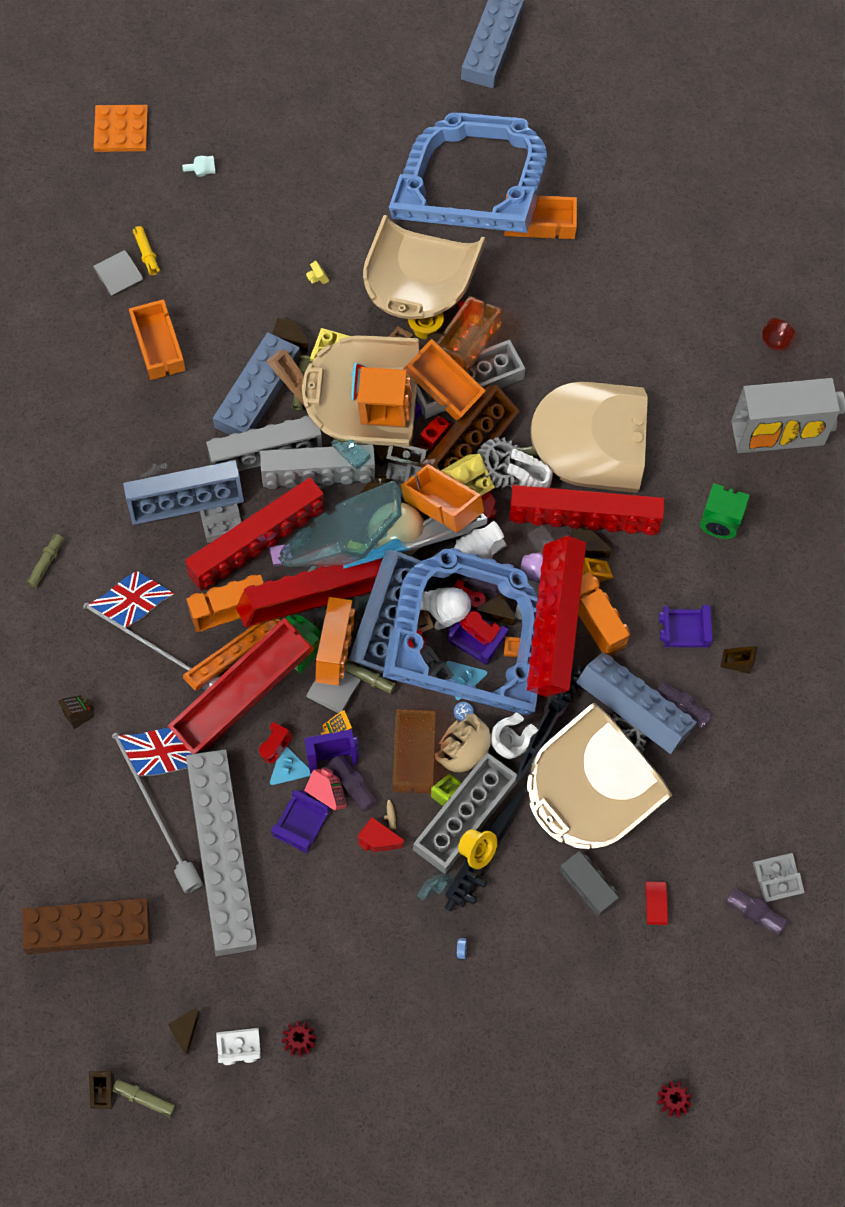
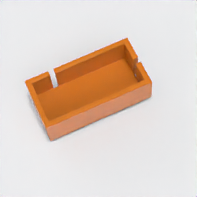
[504,194,577,239]
[129,299,185,380]
[403,339,486,421]
[401,464,484,533]
[578,572,630,656]
[186,574,264,632]
[316,597,355,686]

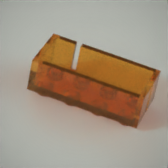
[436,296,502,373]
[393,709,435,794]

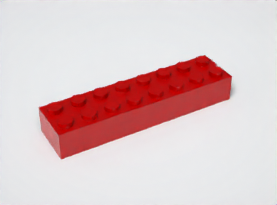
[185,477,324,591]
[509,485,664,535]
[527,536,586,697]
[236,557,383,628]
[168,618,315,754]

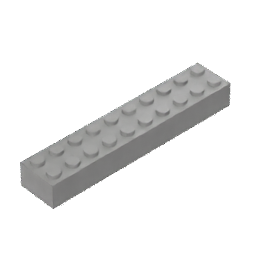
[186,750,257,956]

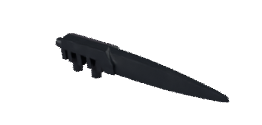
[516,665,583,782]
[444,786,527,912]

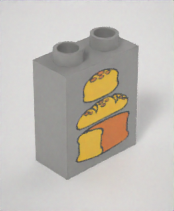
[731,378,845,453]

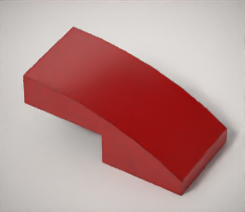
[645,882,668,925]

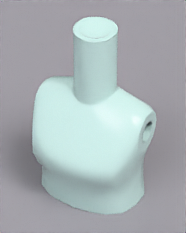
[182,156,216,177]

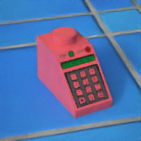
[304,767,347,810]

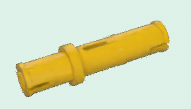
[133,226,160,275]

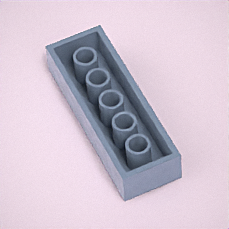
[461,0,524,88]
[213,332,300,435]
[123,460,244,525]
[349,550,421,672]
[576,652,697,754]

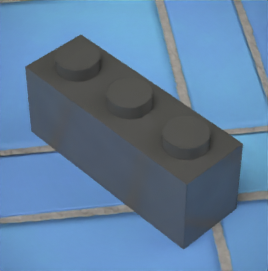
[559,851,619,917]

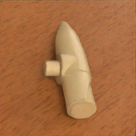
[384,800,396,830]

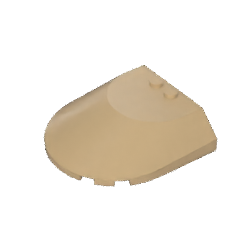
[363,215,486,319]
[302,336,419,447]
[531,382,648,493]
[527,703,672,849]

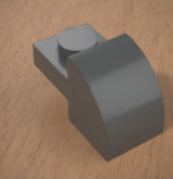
[420,645,454,680]

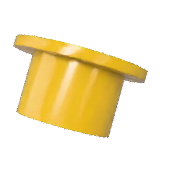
[408,313,444,339]
[458,829,497,869]

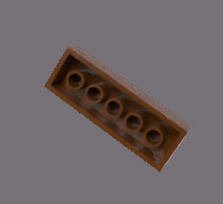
[421,385,520,471]
[22,898,151,954]

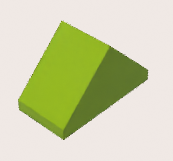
[431,773,462,806]

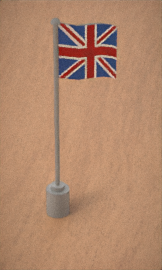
[83,571,220,691]
[112,728,203,894]

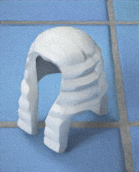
[499,449,553,488]
[454,521,507,559]
[420,587,471,630]
[491,712,538,759]

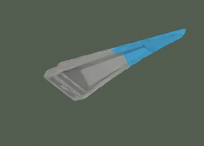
[343,513,487,569]

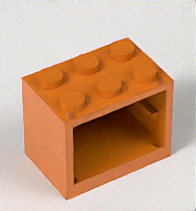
[357,367,412,428]

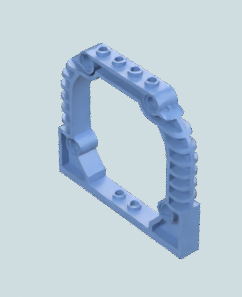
[389,113,547,233]
[383,548,538,715]

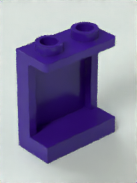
[659,605,712,647]
[447,607,508,666]
[304,729,360,774]
[271,790,330,853]

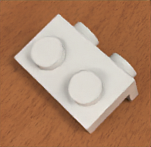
[216,1028,261,1065]

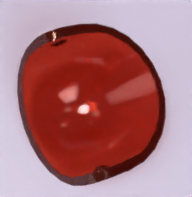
[762,318,796,350]

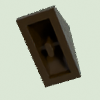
[477,594,515,626]
[720,646,758,674]
[168,1009,200,1054]
[89,1071,114,1109]

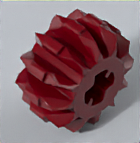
[281,1021,317,1058]
[656,1081,693,1118]

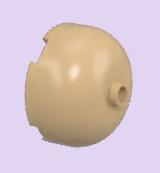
[369,502,425,556]
[435,714,491,772]

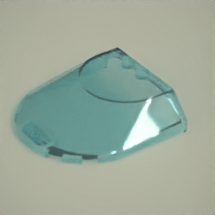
[278,481,402,567]

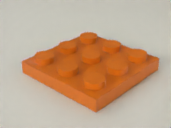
[94,105,148,152]

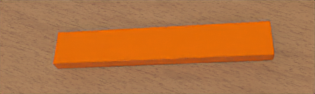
[183,619,281,691]

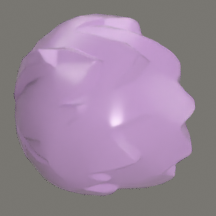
[521,553,543,583]

